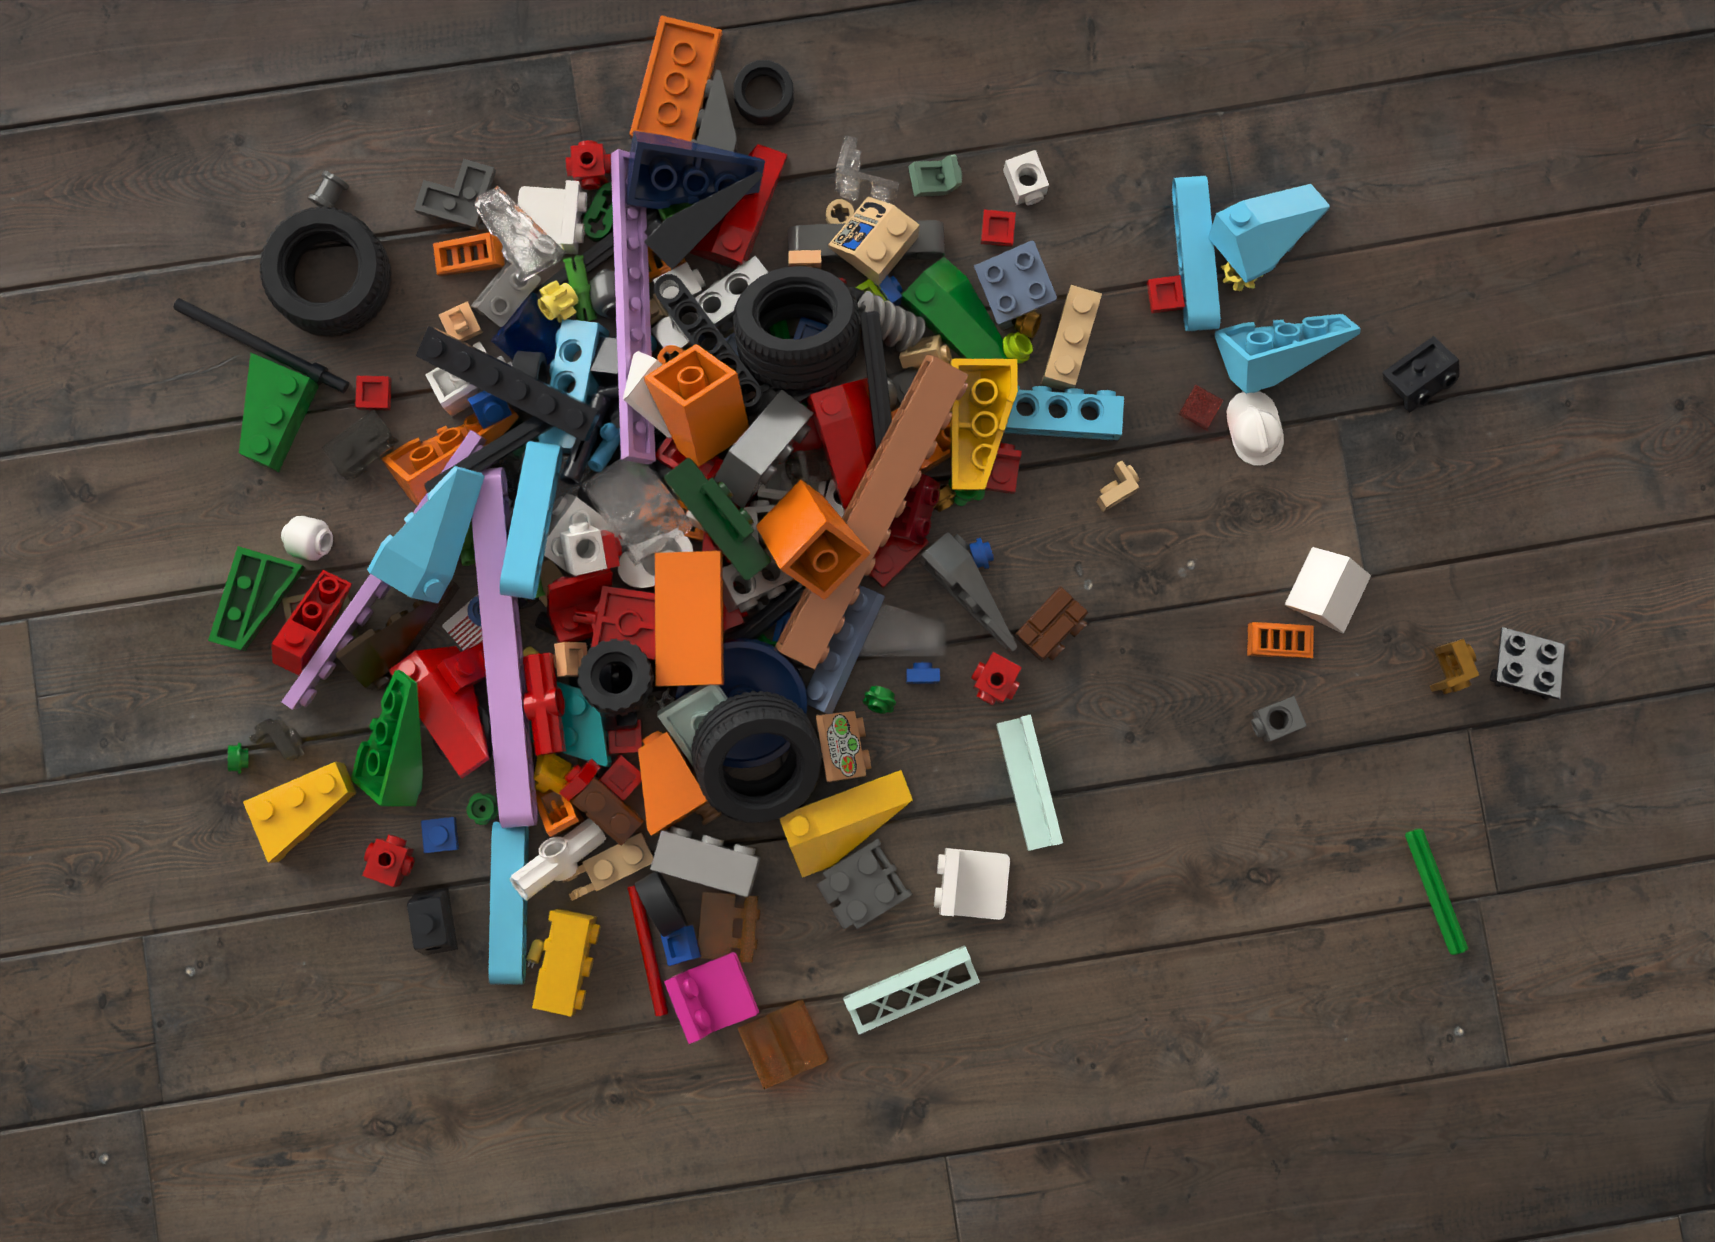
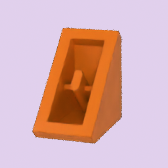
[536,789,585,837]

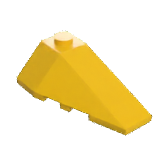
[950,359,1018,490]
[779,770,913,878]

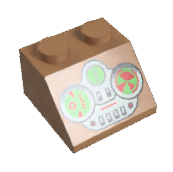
[816,711,872,783]

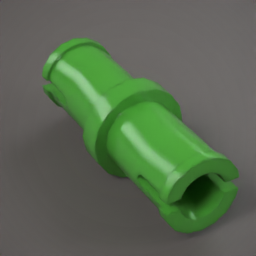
[563,255,597,321]

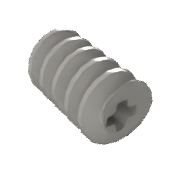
[858,291,925,352]

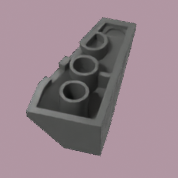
[919,532,1017,654]

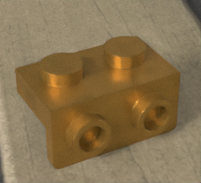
[1429,639,1479,695]

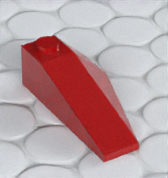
[689,144,788,269]
[806,378,876,512]
[389,646,490,779]

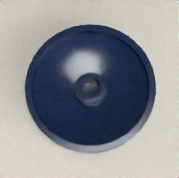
[676,638,807,768]

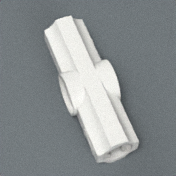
[510,818,606,901]

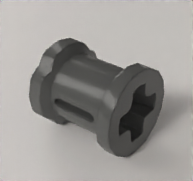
[308,170,349,208]

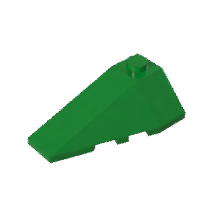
[901,257,1009,359]

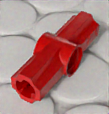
[522,653,566,755]

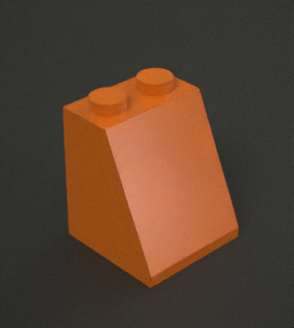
[644,344,749,467]
[756,479,871,600]
[638,730,708,836]

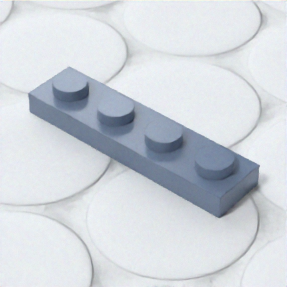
[806,585,885,714]

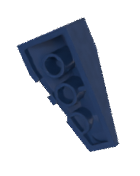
[626,131,765,209]

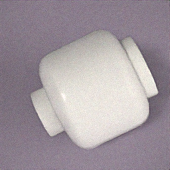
[281,516,333,561]

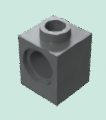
[1251,696,1307,742]

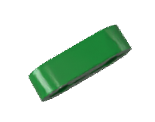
[583,182,613,243]

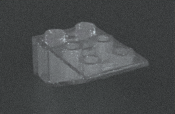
[580,459,693,566]

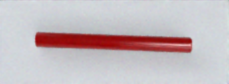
[627,886,669,1017]

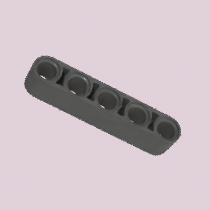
[787,220,945,263]

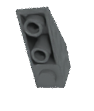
[691,70,738,153]

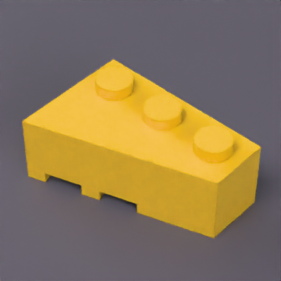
[243,762,357,863]
[532,909,601,1017]

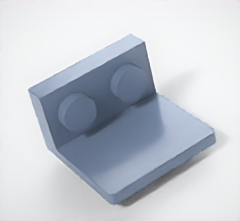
[974,241,1057,331]

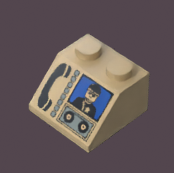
[828,197,920,286]

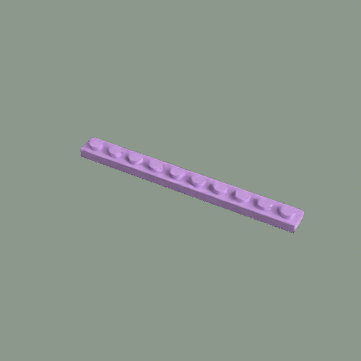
[611,149,656,465]
[281,430,487,709]

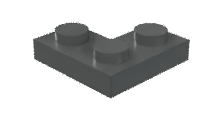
[414,159,496,231]

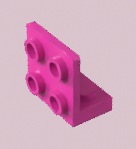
[664,952,759,1044]

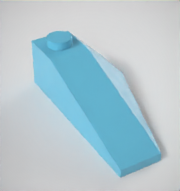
[367,466,485,603]

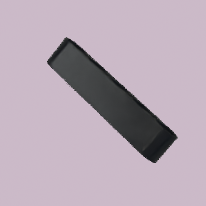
[654,274,763,414]

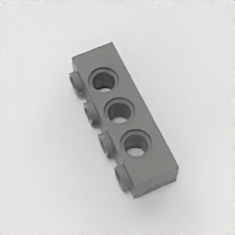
[651,256,768,360]

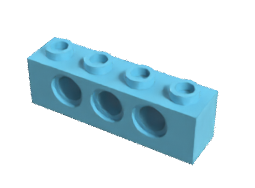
[538,319,610,454]
[1004,386,1124,440]

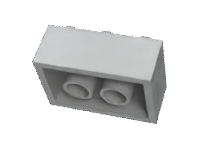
[650,826,761,897]

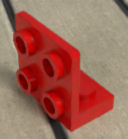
[547,568,613,643]

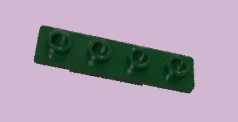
[664,458,771,581]

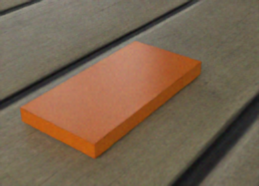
[629,15,723,142]
[655,551,724,687]

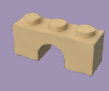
[1041,285,1102,391]

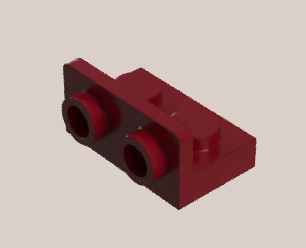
[888,474,940,545]

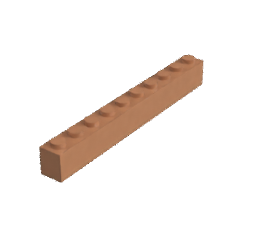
[775,355,968,669]

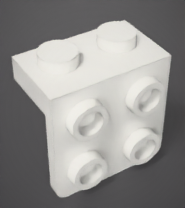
[514,180,587,254]
[544,493,625,577]
[934,848,1010,920]

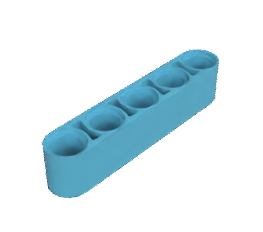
[1172,176,1221,331]
[499,441,563,600]
[489,822,529,985]

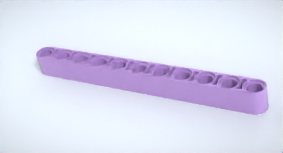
[472,467,538,828]

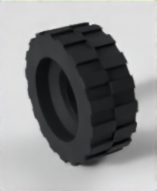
[577,639,654,717]

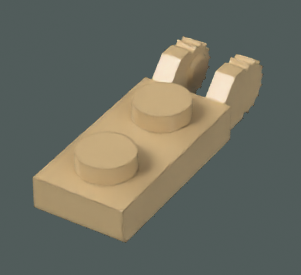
[562,832,654,901]

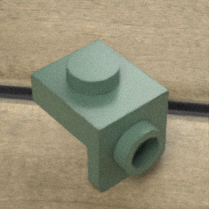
[908,155,962,197]

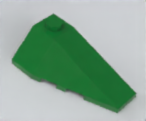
[351,670,423,806]

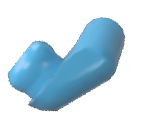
[588,423,620,472]

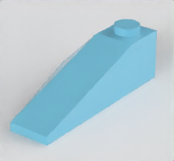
[1208,184,1330,283]
[1215,314,1361,394]

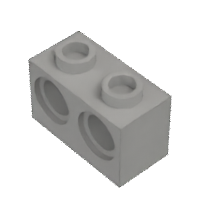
[723,547,793,613]

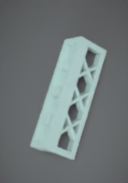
[996,714,1063,851]
[843,946,980,1034]

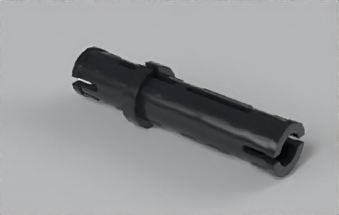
[560,393,612,487]

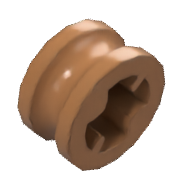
[695,802,722,826]

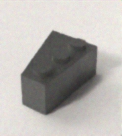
[714,390,813,508]

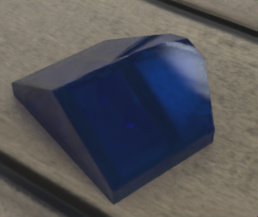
[490,292,562,365]

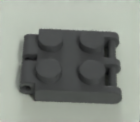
[816,838,913,930]

